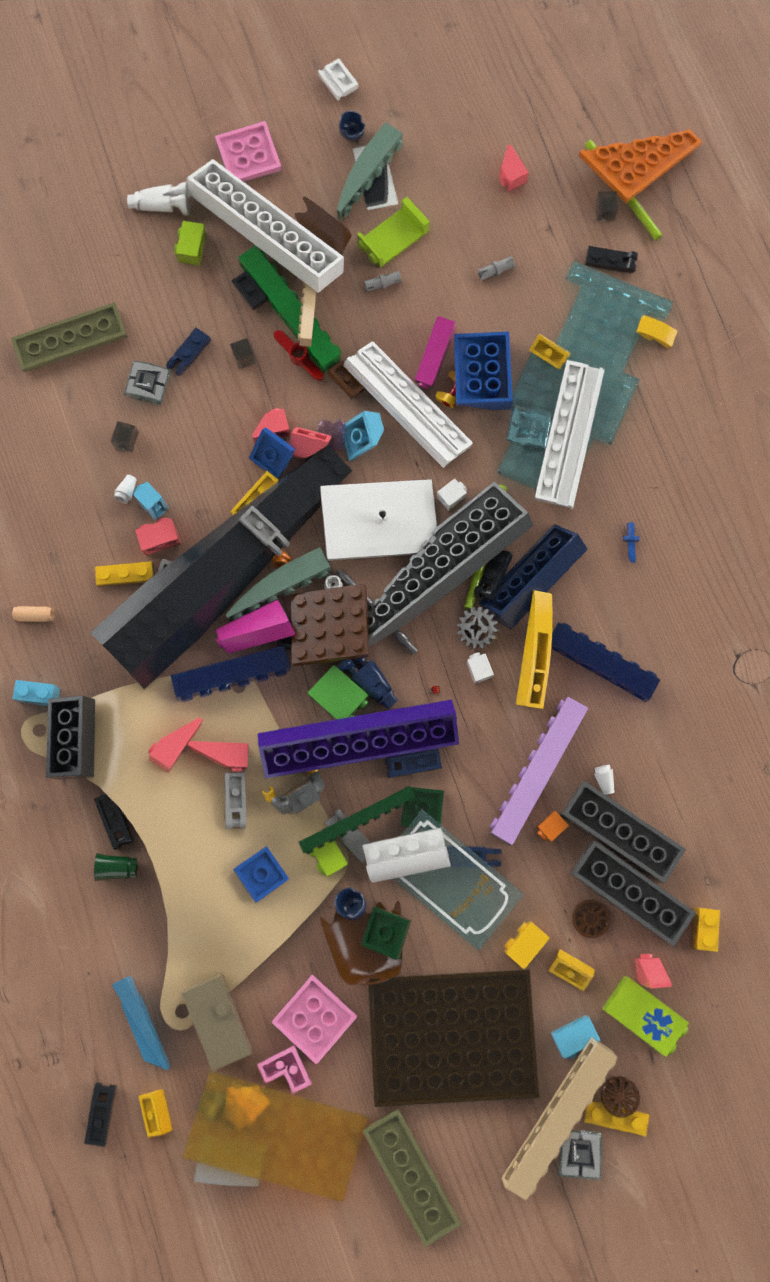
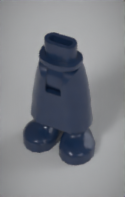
[337,658,398,710]

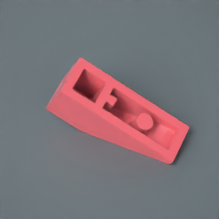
[148,717,203,772]
[188,741,248,773]
[635,953,672,988]

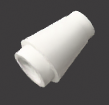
[114,475,137,504]
[594,765,615,795]

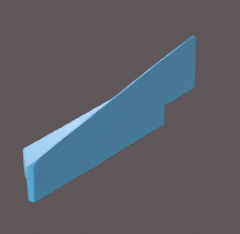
[112,976,171,1070]

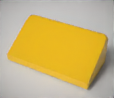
[529,334,571,370]
[548,949,595,992]
[138,1089,172,1138]

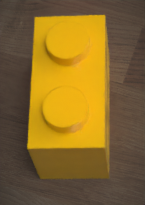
[691,908,720,952]
[504,921,550,969]

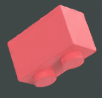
[135,518,181,556]

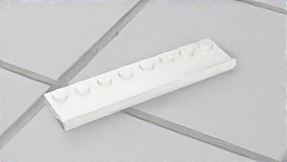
[344,341,473,468]
[534,360,604,509]

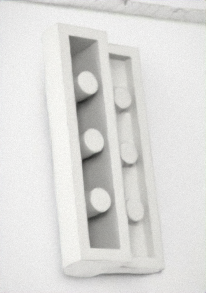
[363,828,451,883]

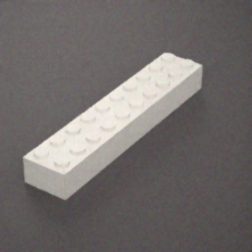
[187,159,344,293]

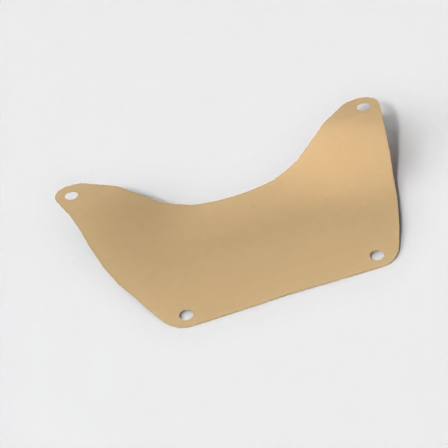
[21,668,349,1030]

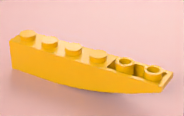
[516,590,552,709]

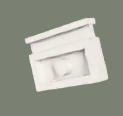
[318,58,358,101]

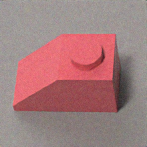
[499,144,529,192]
[252,408,291,444]
[290,427,332,458]

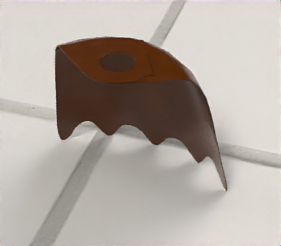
[270,197,352,265]
[320,901,402,985]

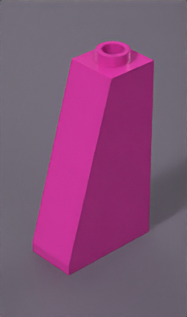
[415,316,457,389]
[215,600,295,654]

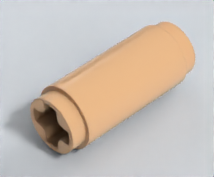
[12,606,54,622]

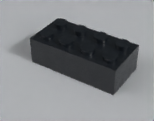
[46,696,95,780]

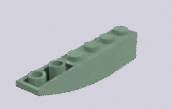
[337,122,403,221]
[226,547,331,621]

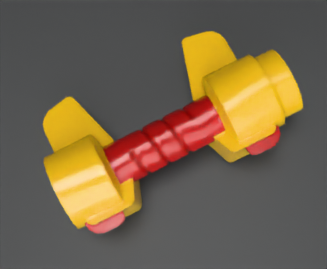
[436,370,456,408]

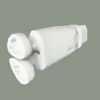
[127,182,190,216]

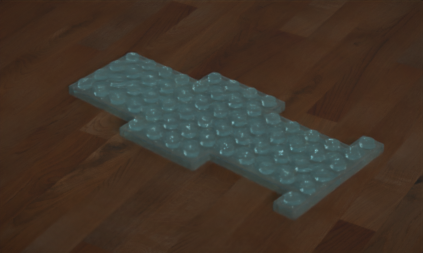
[497,261,673,489]

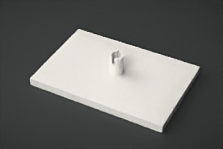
[320,479,437,561]

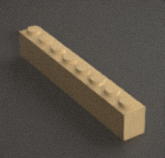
[501,1037,617,1200]

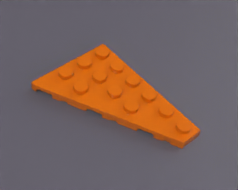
[579,130,702,203]

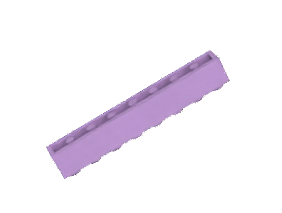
[489,697,588,845]

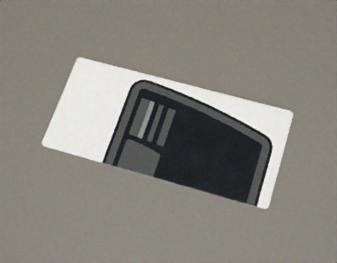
[353,146,398,210]

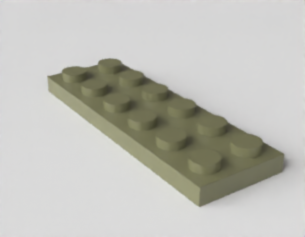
[11,302,128,373]
[362,1108,461,1247]

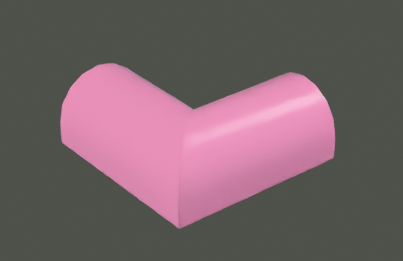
[257,1045,312,1094]

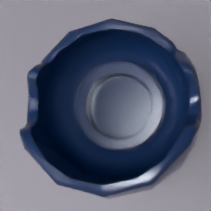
[339,110,365,141]
[334,887,367,921]

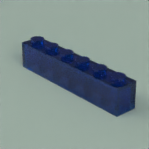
[551,622,660,702]
[170,646,290,702]

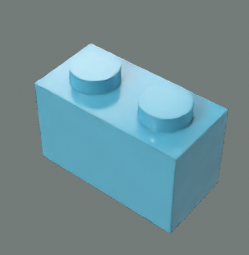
[133,481,169,520]
[12,680,60,706]
[550,1015,600,1060]

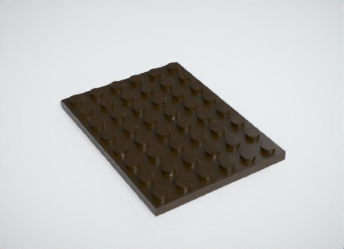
[368,969,539,1107]

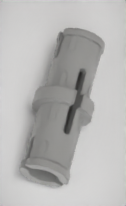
[478,256,515,281]
[364,271,402,292]

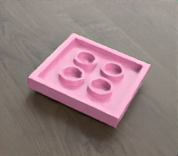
[215,121,282,182]
[272,974,358,1065]

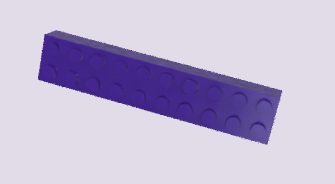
[257,699,459,779]

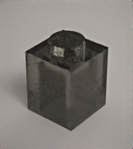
[596,191,618,222]
[230,338,256,369]
[111,421,139,453]

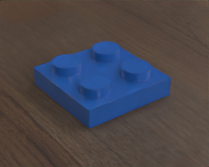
[249,427,295,479]
[233,846,289,903]

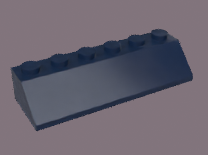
[479,524,588,630]

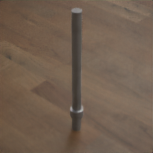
[336,568,418,655]

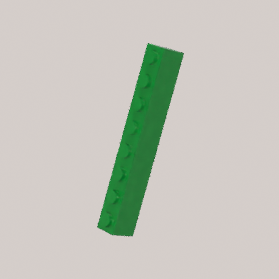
[238,245,341,374]

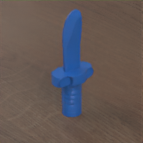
[623,522,640,563]

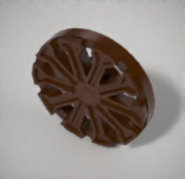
[572,900,610,938]
[601,1076,640,1118]

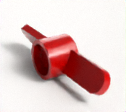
[274,330,324,381]

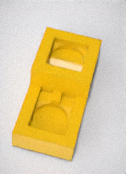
[636,315,677,348]

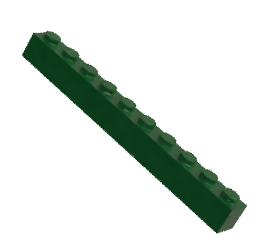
[298,786,416,855]

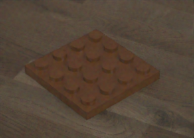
[291,584,369,667]

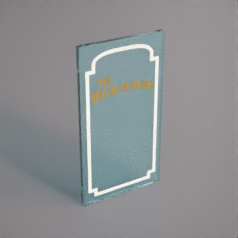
[394,809,524,950]

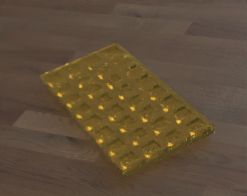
[182,1071,368,1202]

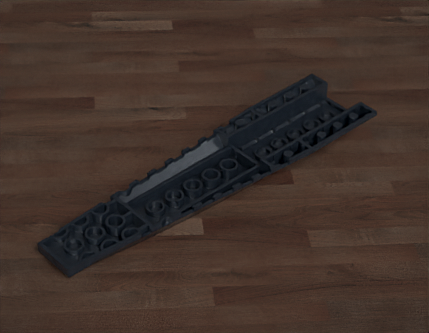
[90,445,353,689]

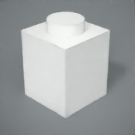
[437,479,467,511]
[466,652,494,684]

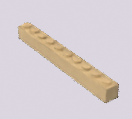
[298,282,316,347]

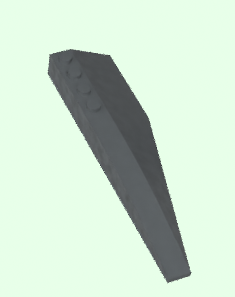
[368,481,534,647]

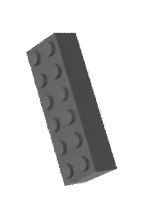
[560,781,686,883]
[569,841,696,946]

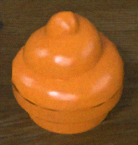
[272,550,291,569]

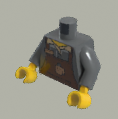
[262,769,325,815]

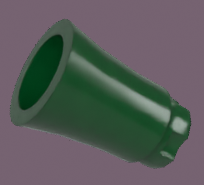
[94,853,138,881]

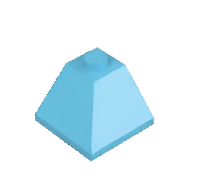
[340,411,384,461]

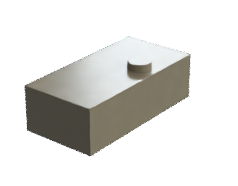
[181,973,252,1071]

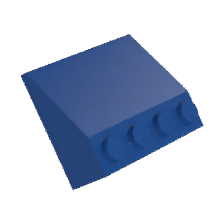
[454,331,513,410]

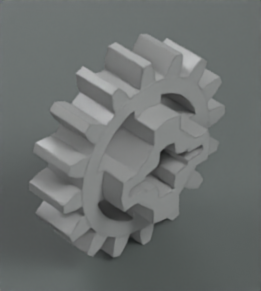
[457,607,499,648]

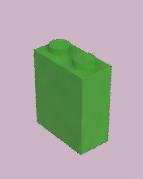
[308,665,369,720]

